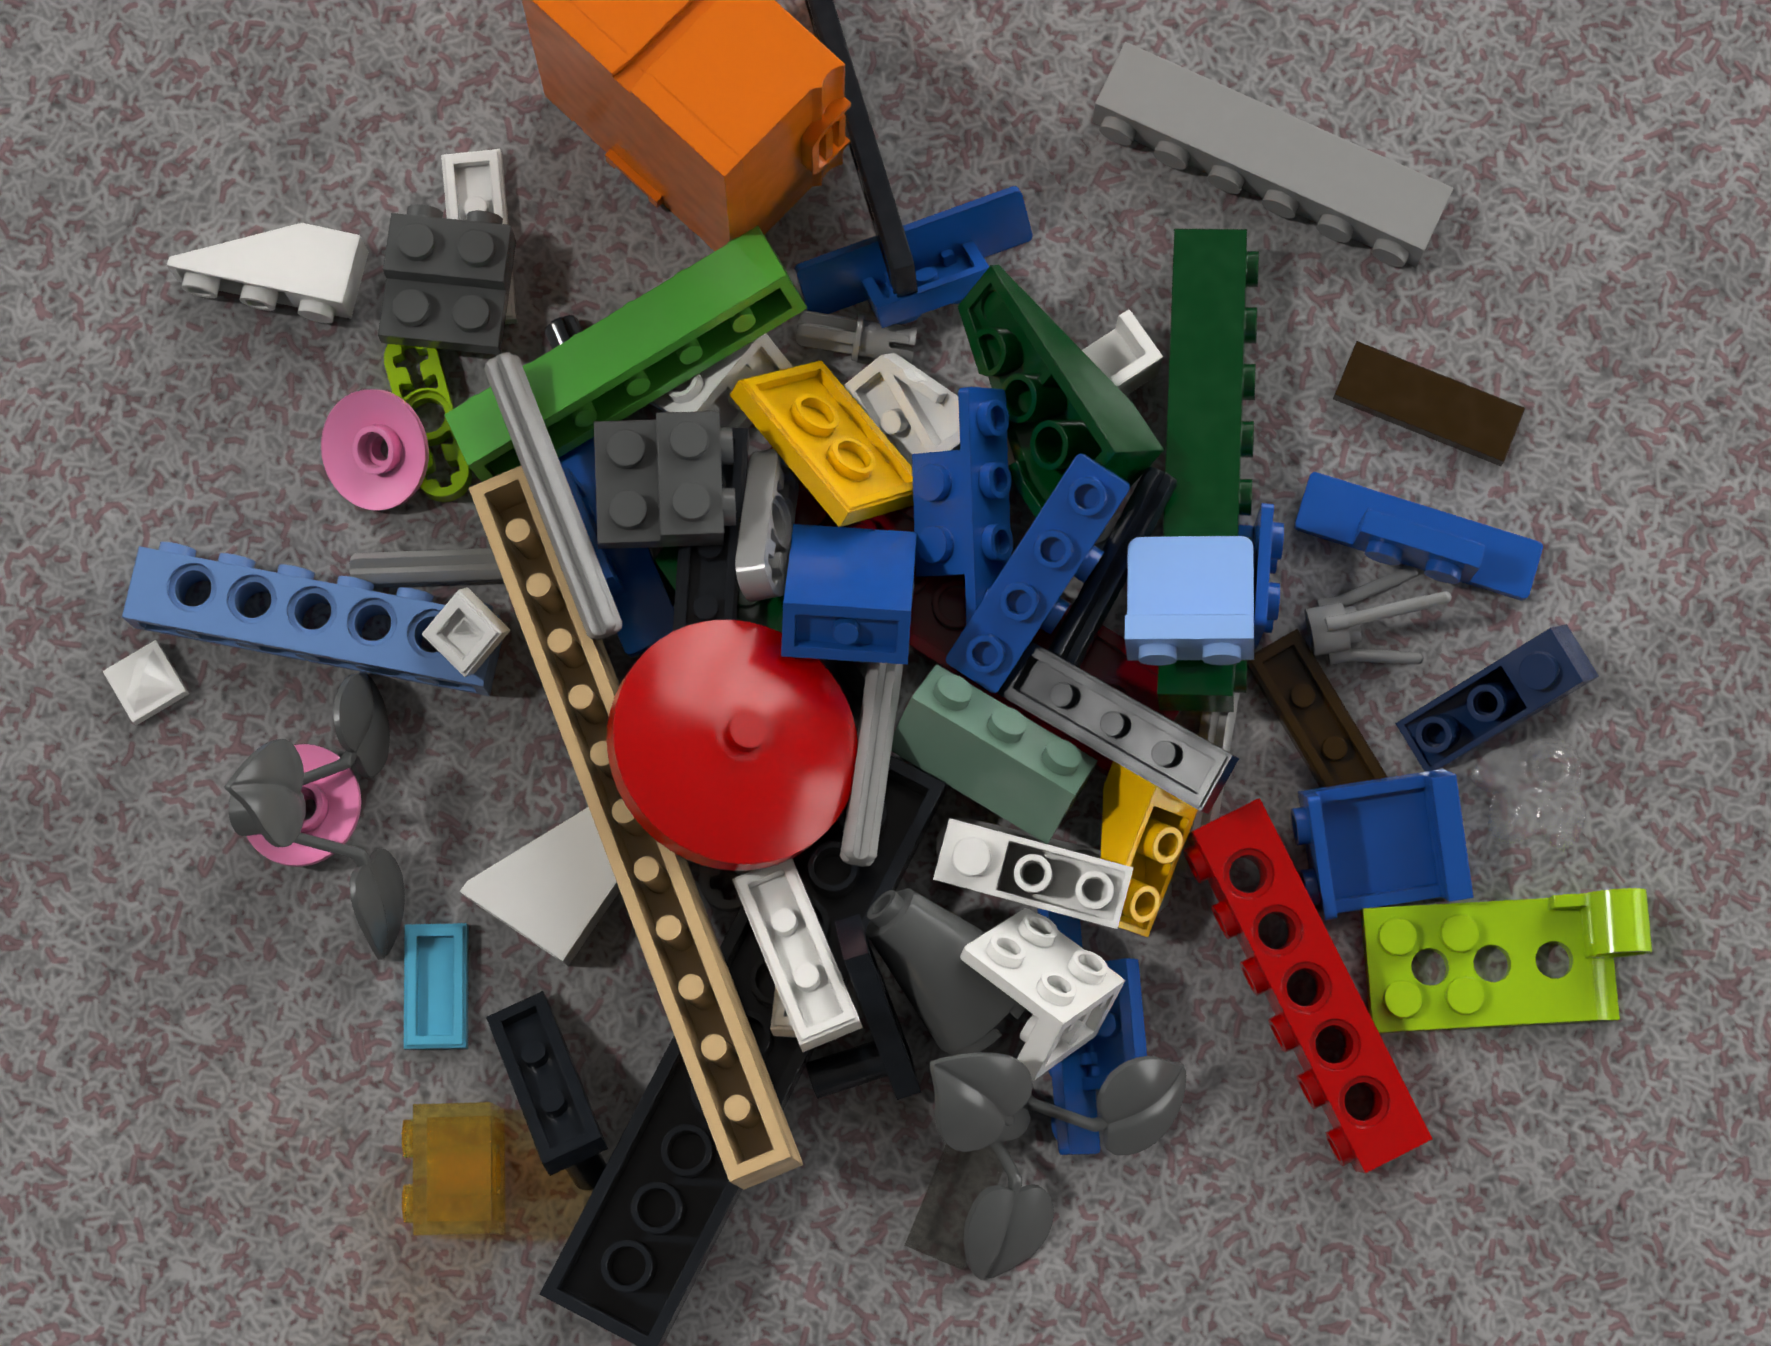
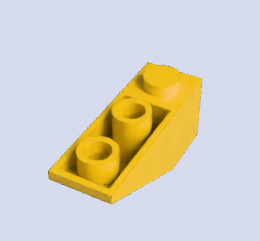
[1100,761,1198,937]

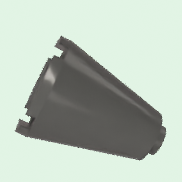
[866,888,1026,1056]

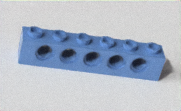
[122,542,503,696]

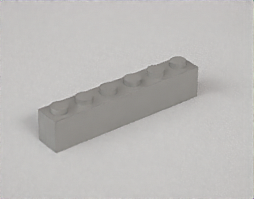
[1092,42,1454,267]

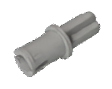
[796,311,917,364]

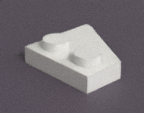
[843,353,960,466]

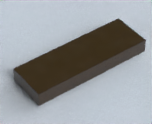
[1333,341,1525,466]
[1247,629,1388,788]

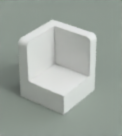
[1082,309,1163,396]

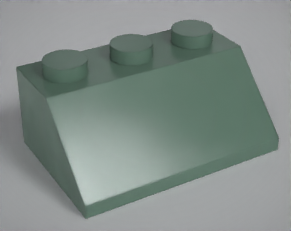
[891,664,1098,844]

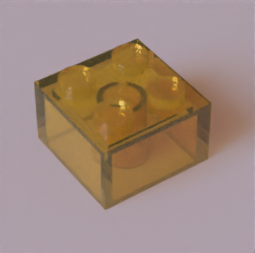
[402,1102,506,1237]

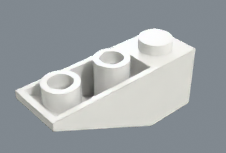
[167,223,369,323]
[933,818,1133,929]

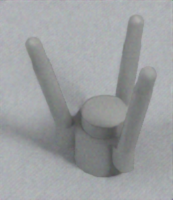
[1304,566,1452,665]

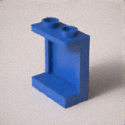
[781,524,917,665]
[1291,769,1474,920]

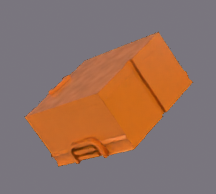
[522,0,851,251]

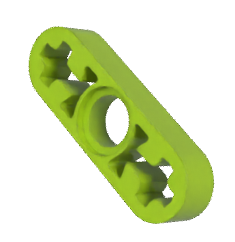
[384,344,472,502]

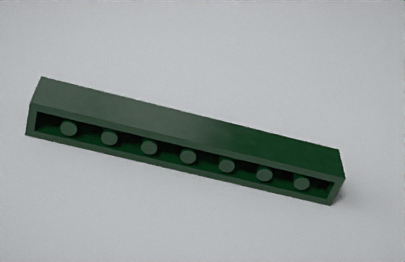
[1157,229,1259,712]

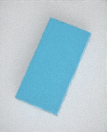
[404,923,469,1050]

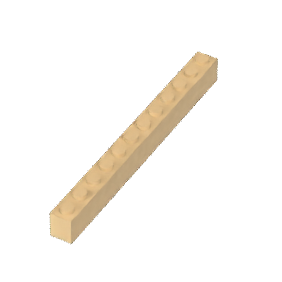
[469,466,803,1190]

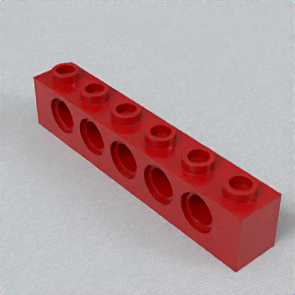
[1183,798,1433,1174]

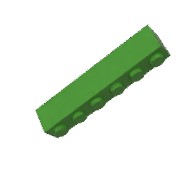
[444,226,807,482]

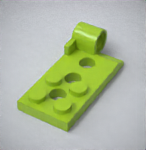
[1360,888,1652,1034]

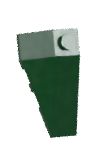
[957,265,1164,518]

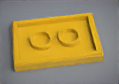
[730,361,914,527]

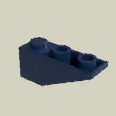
[1395,624,1599,772]

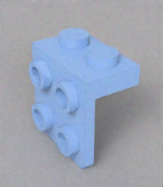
[1125,536,1254,665]

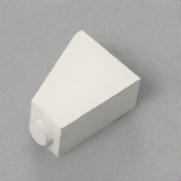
[460,807,620,966]

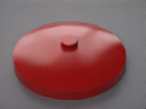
[607,620,858,871]

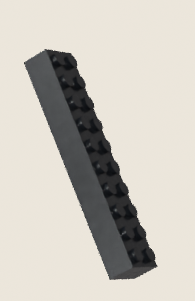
[539,756,946,1346]

